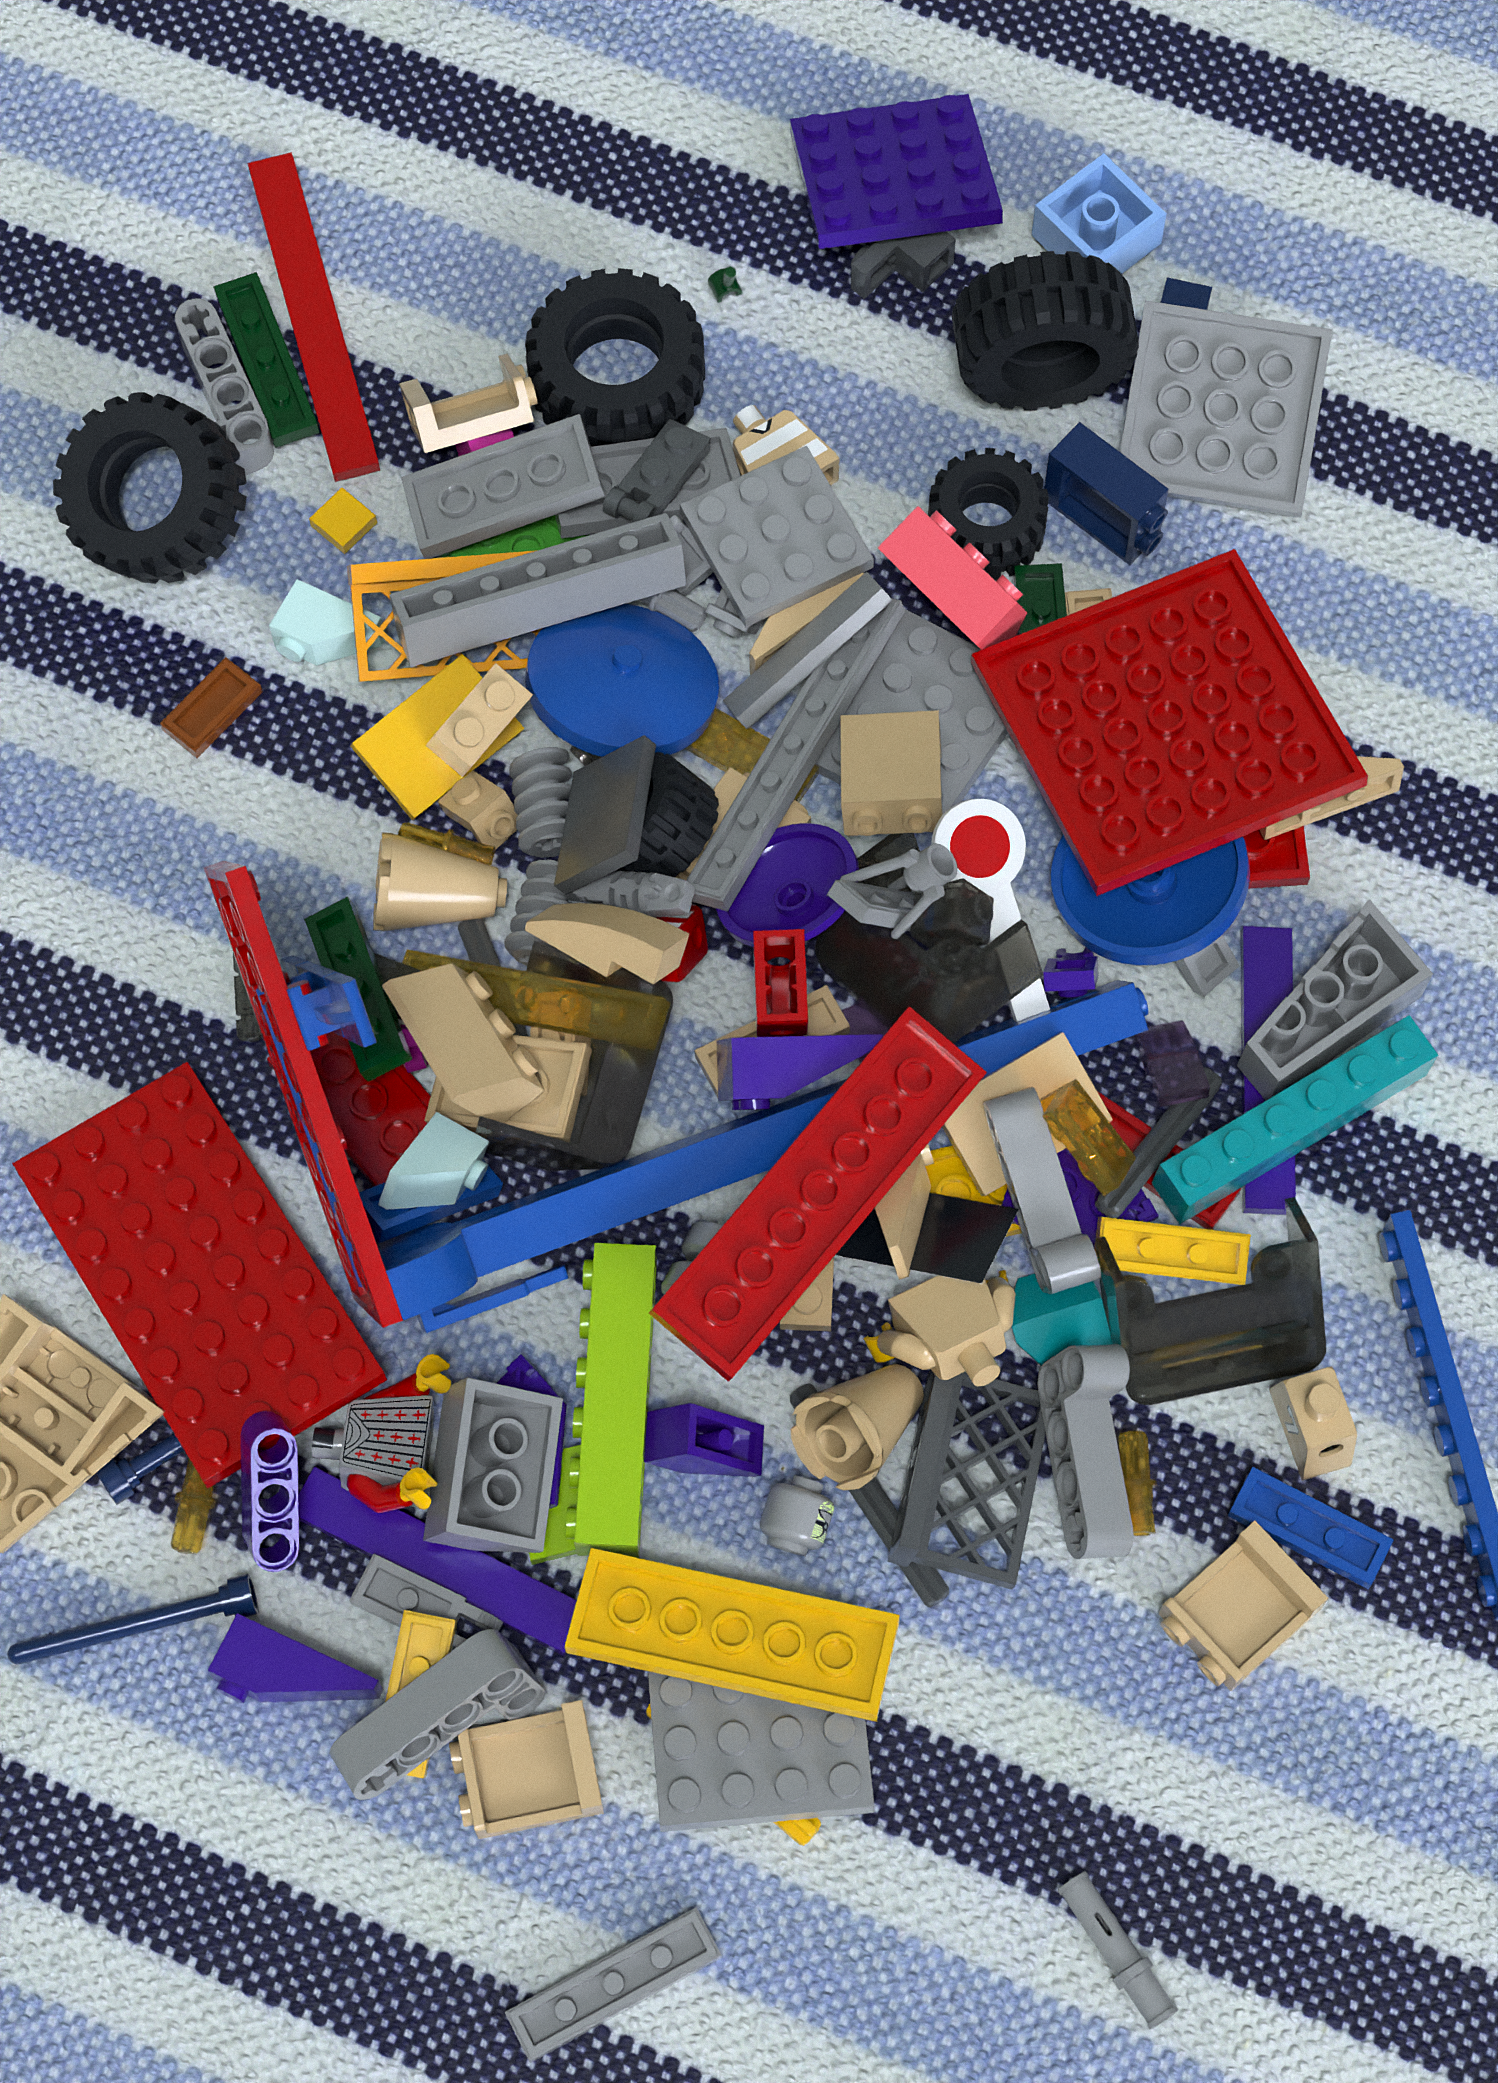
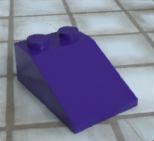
[717,1034,883,1110]

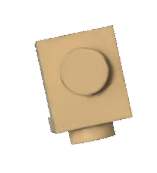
[437,770,518,853]

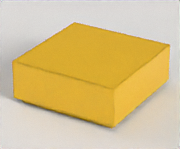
[309,488,377,554]

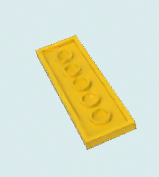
[565,1548,900,1722]

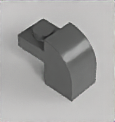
[851,231,956,299]

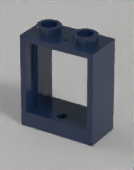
[1044,422,1169,565]

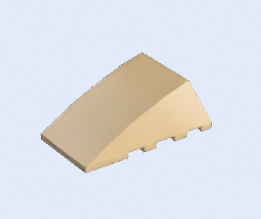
[0,1294,165,1553]

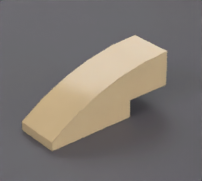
[525,903,689,984]

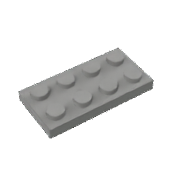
[401,414,605,559]
[555,428,740,538]

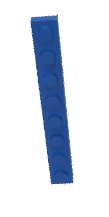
[1379,1210,1498,1620]

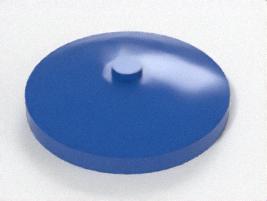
[525,604,719,757]
[1051,835,1250,965]

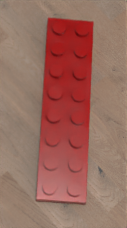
[649,1006,987,1382]

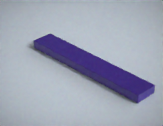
[1241,926,1296,1215]
[298,1467,577,1656]

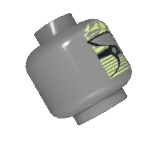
[760,1475,834,1557]

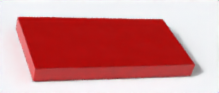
[267,1032,431,1186]

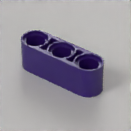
[240,1411,299,1572]

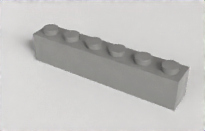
[389,513,686,667]

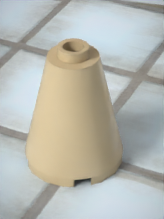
[373,832,507,931]
[791,1364,924,1490]

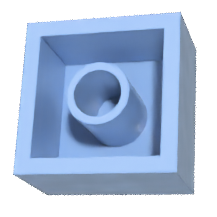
[1032,153,1167,273]

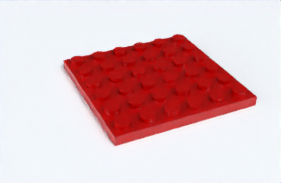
[971,549,1368,896]

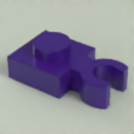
[1043,947,1099,997]

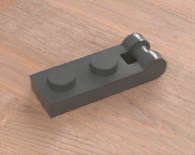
[603,419,711,523]

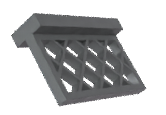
[887,1369,1046,1590]

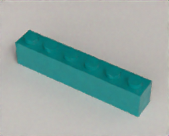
[1152,1015,1439,1224]

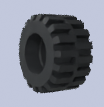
[928,448,1049,580]
[618,752,719,877]

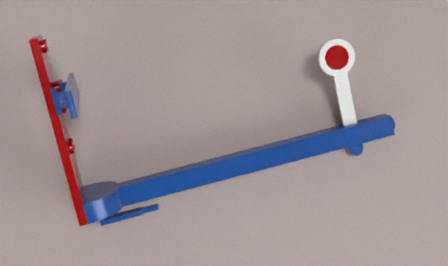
[203,799,1148,1333]

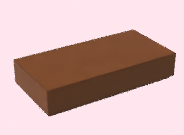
[160,657,263,758]

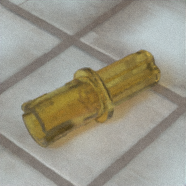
[398,823,496,865]
[1119,1431,1157,1536]
[170,1459,216,1554]

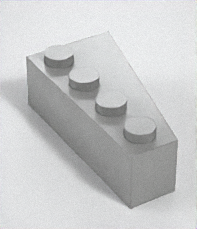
[1237,899,1433,1100]

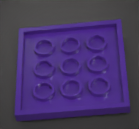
[790,94,1003,249]

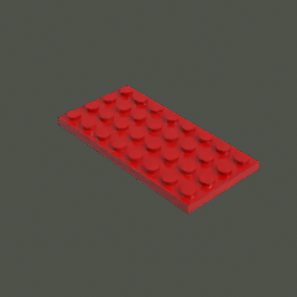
[12,1062,387,1489]

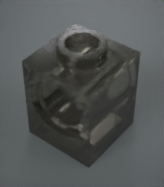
[910,878,994,956]

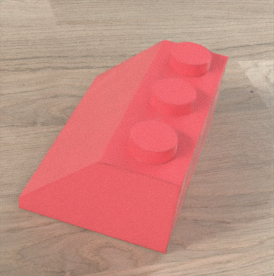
[878,506,1027,650]

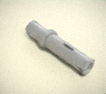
[1058,1871,1178,2030]

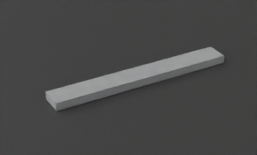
[686,598,905,911]

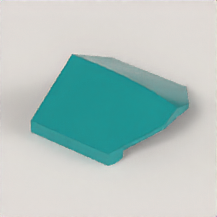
[1011,1274,1113,1367]

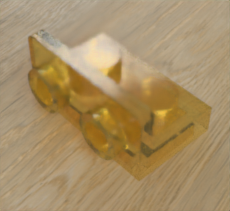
[1040,1079,1136,1196]

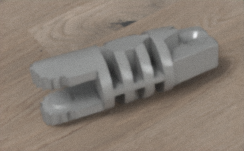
[573,870,695,918]

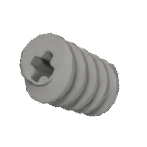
[509,747,572,858]
[504,860,580,972]

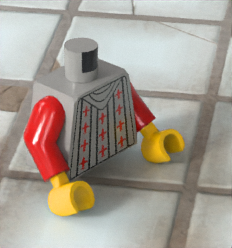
[312,1354,451,1513]

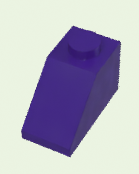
[644,1403,764,1477]

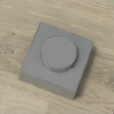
[1176,935,1240,997]

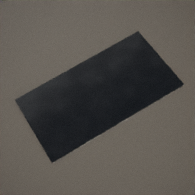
[835,1193,1019,1284]

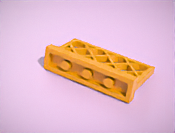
[347,550,542,682]

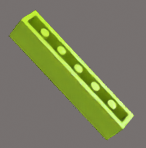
[566,1243,657,1558]

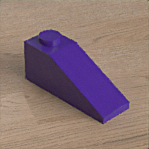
[208,1613,383,1703]

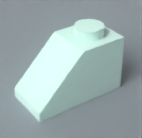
[269,579,385,666]
[378,1112,489,1210]

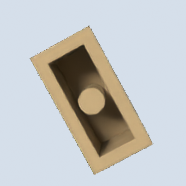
[425,663,533,777]

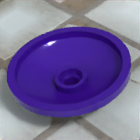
[716,823,859,947]

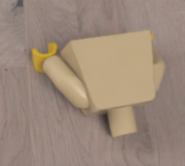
[863,1270,1016,1386]

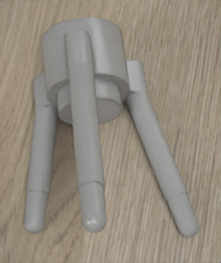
[840,843,958,939]

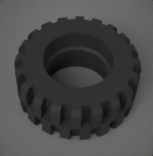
[952,251,1139,410]
[525,268,705,447]
[53,392,247,584]

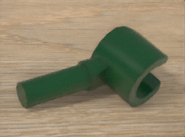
[708,266,743,303]

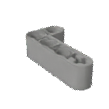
[175,298,274,475]
[983,1087,1101,1294]
[1037,1344,1134,1559]
[329,1629,545,1800]

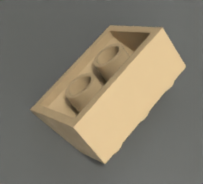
[382,963,545,1127]

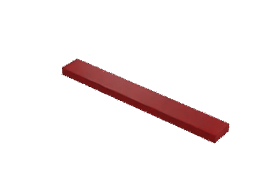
[248,152,380,482]

